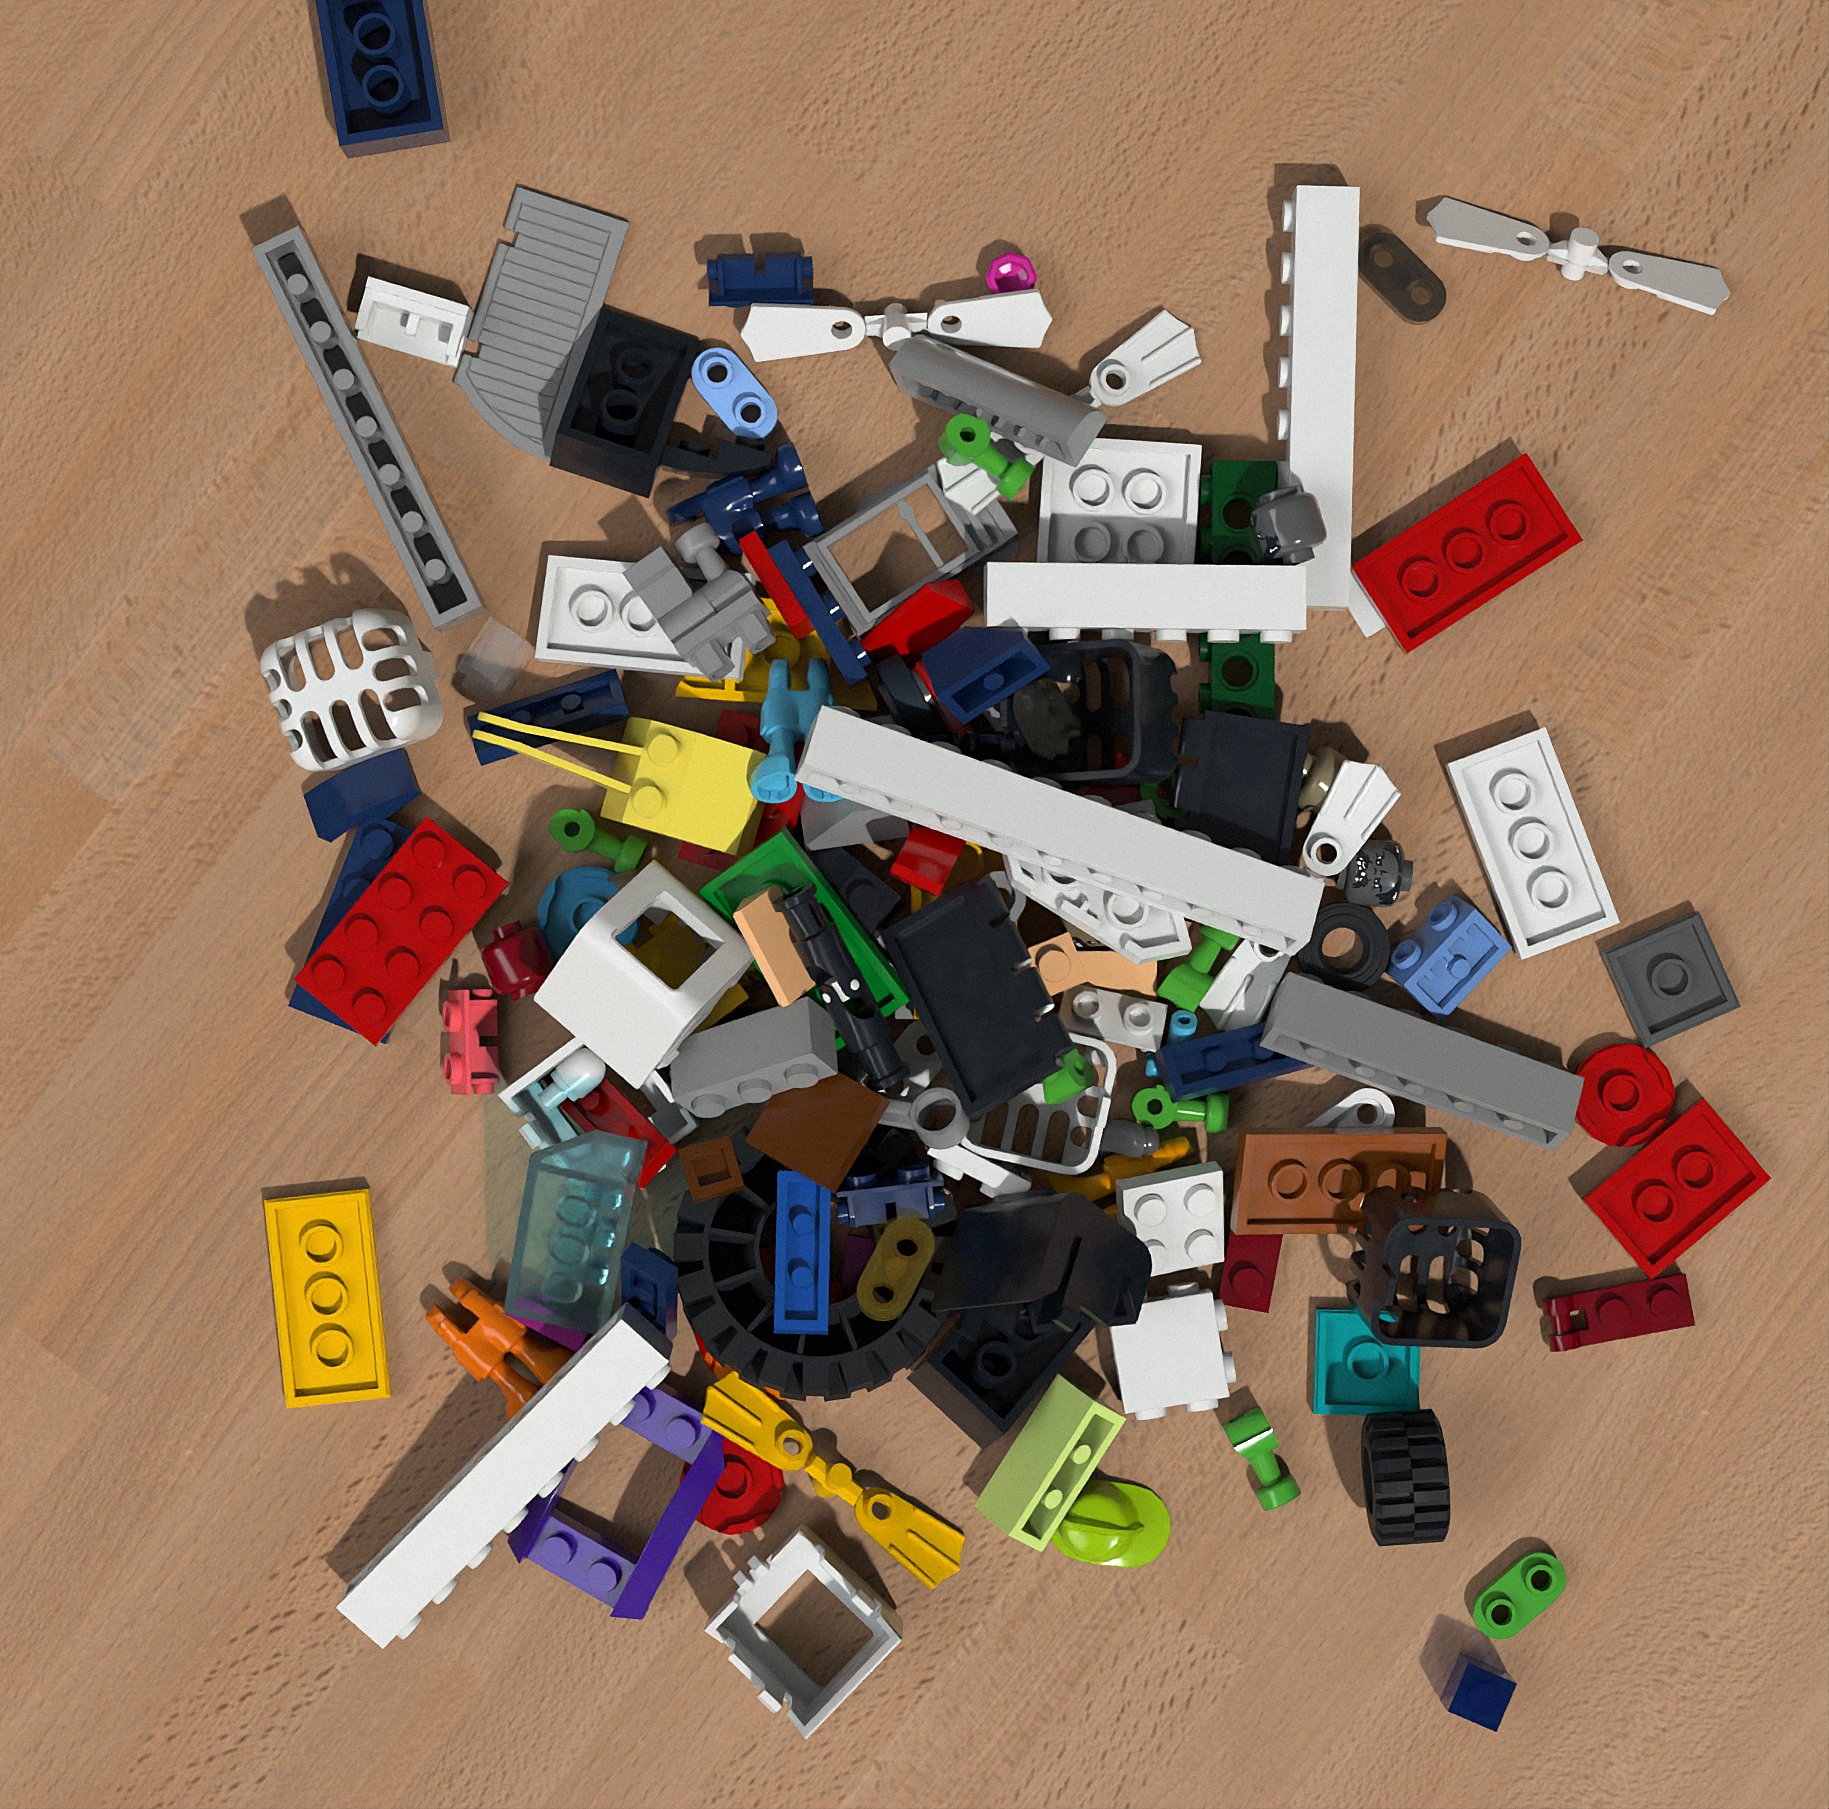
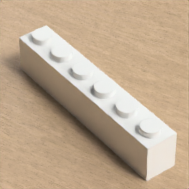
[983,562,1307,644]

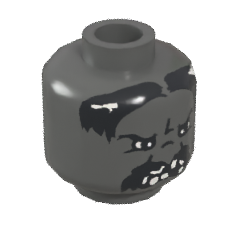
[1250,485,1327,566]
[1335,838,1413,908]

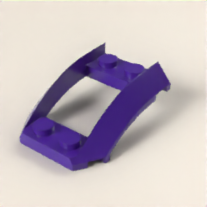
[507,1382,727,1620]

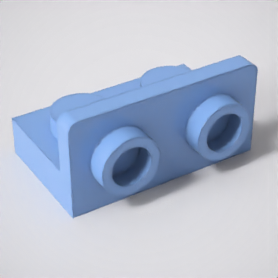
[1384,894,1512,1023]

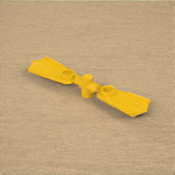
[700,1370,965,1590]

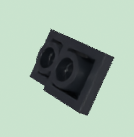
[660,435,774,479]

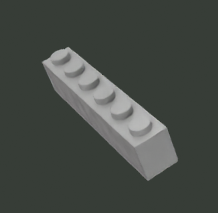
[1259,972,1585,1152]

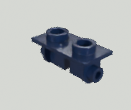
[707,251,813,308]
[835,1164,945,1228]

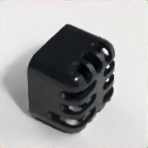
[1000,639,1178,790]
[1345,1185,1521,1349]

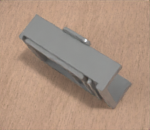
[803,462,1019,641]

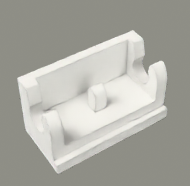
[355,276,475,369]

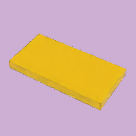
[264,1188,392,1409]

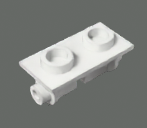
[1058,985,1168,1052]

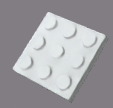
[1036,438,1202,565]

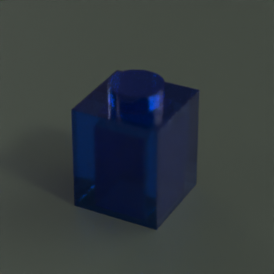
[1440,1652,1517,1732]

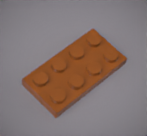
[1230,1127,1447,1235]

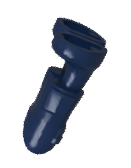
[665,441,825,561]

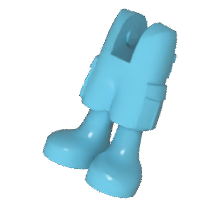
[750,658,843,803]

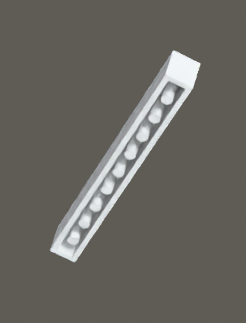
[794,705,1325,956]

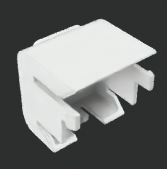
[534,860,755,1090]
[498,1037,702,1208]
[704,1524,903,1740]

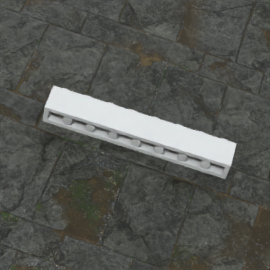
[1276,185,1360,611]
[336,1302,673,1649]

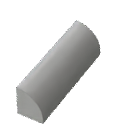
[889,334,1108,468]

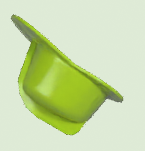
[1051,1479,1171,1568]

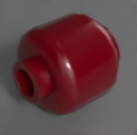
[481,920,557,1001]

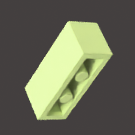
[973,1374,1126,1552]

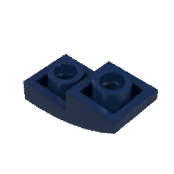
[303,748,422,843]

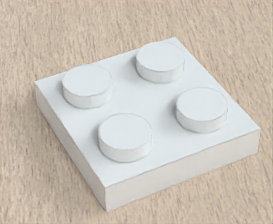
[927,1127,1032,1198]
[1116,1161,1224,1276]

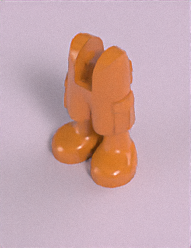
[425,1277,576,1421]

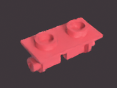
[442,989,499,1095]

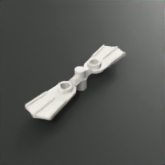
[1427,197,1730,315]
[741,288,1052,362]
[936,310,1202,516]
[1199,759,1401,1031]

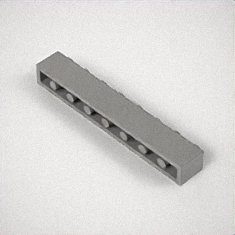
[251,225,488,634]

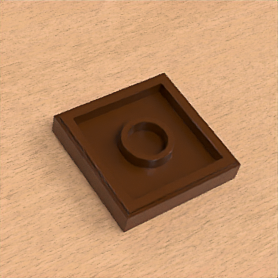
[744,1072,890,1194]

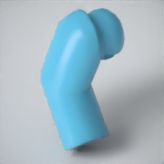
[1145,1010,1197,1083]

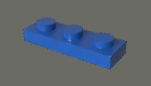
[774,1171,831,1335]

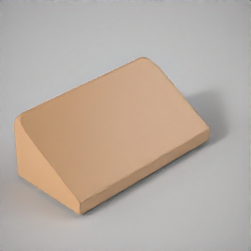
[733,885,816,1007]
[1052,951,1157,1004]

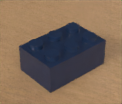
[315,0,451,159]

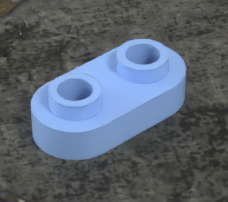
[692,348,778,441]

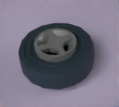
[875,654,941,737]

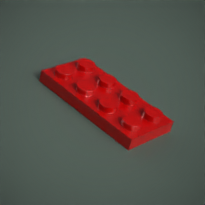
[1350,453,1583,655]
[293,816,510,1046]

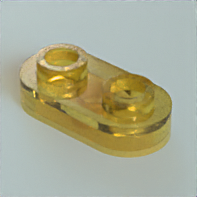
[856,1217,935,1321]

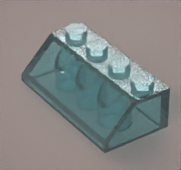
[503,1130,648,1334]

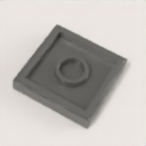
[1600,911,1741,1048]

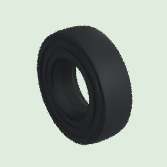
[1295,901,1390,992]

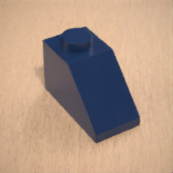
[921,626,1052,724]

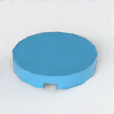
[537,866,642,960]

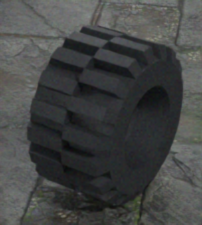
[1361,1409,1451,1547]

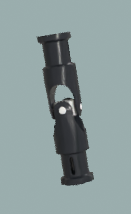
[772,882,912,1092]

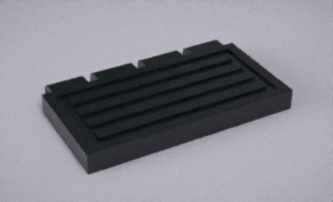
[1165,710,1311,924]
[880,880,1075,1120]

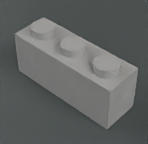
[670,996,838,1118]

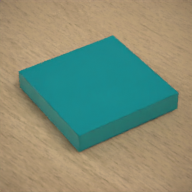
[1312,1308,1421,1416]

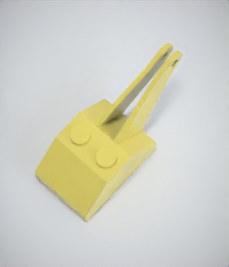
[472,712,768,857]

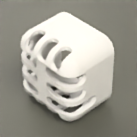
[259,608,444,772]
[960,1032,1116,1175]

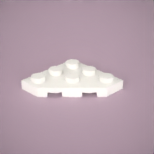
[1002,799,1192,965]

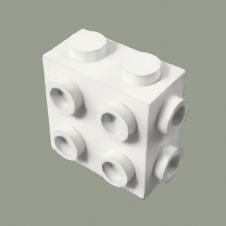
[1109,1281,1236,1420]

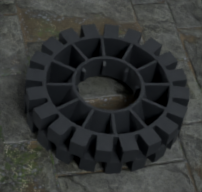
[673,1125,959,1402]

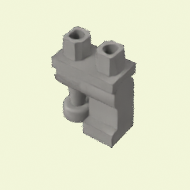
[622,523,776,683]

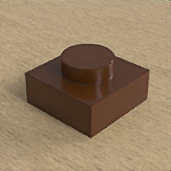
[678,1135,744,1204]

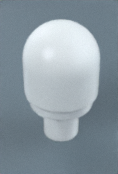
[538,1048,606,1111]

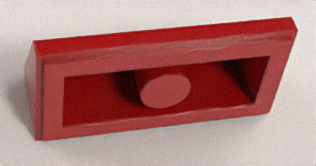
[860,579,975,667]

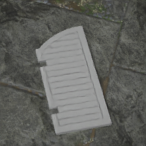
[453,187,630,463]

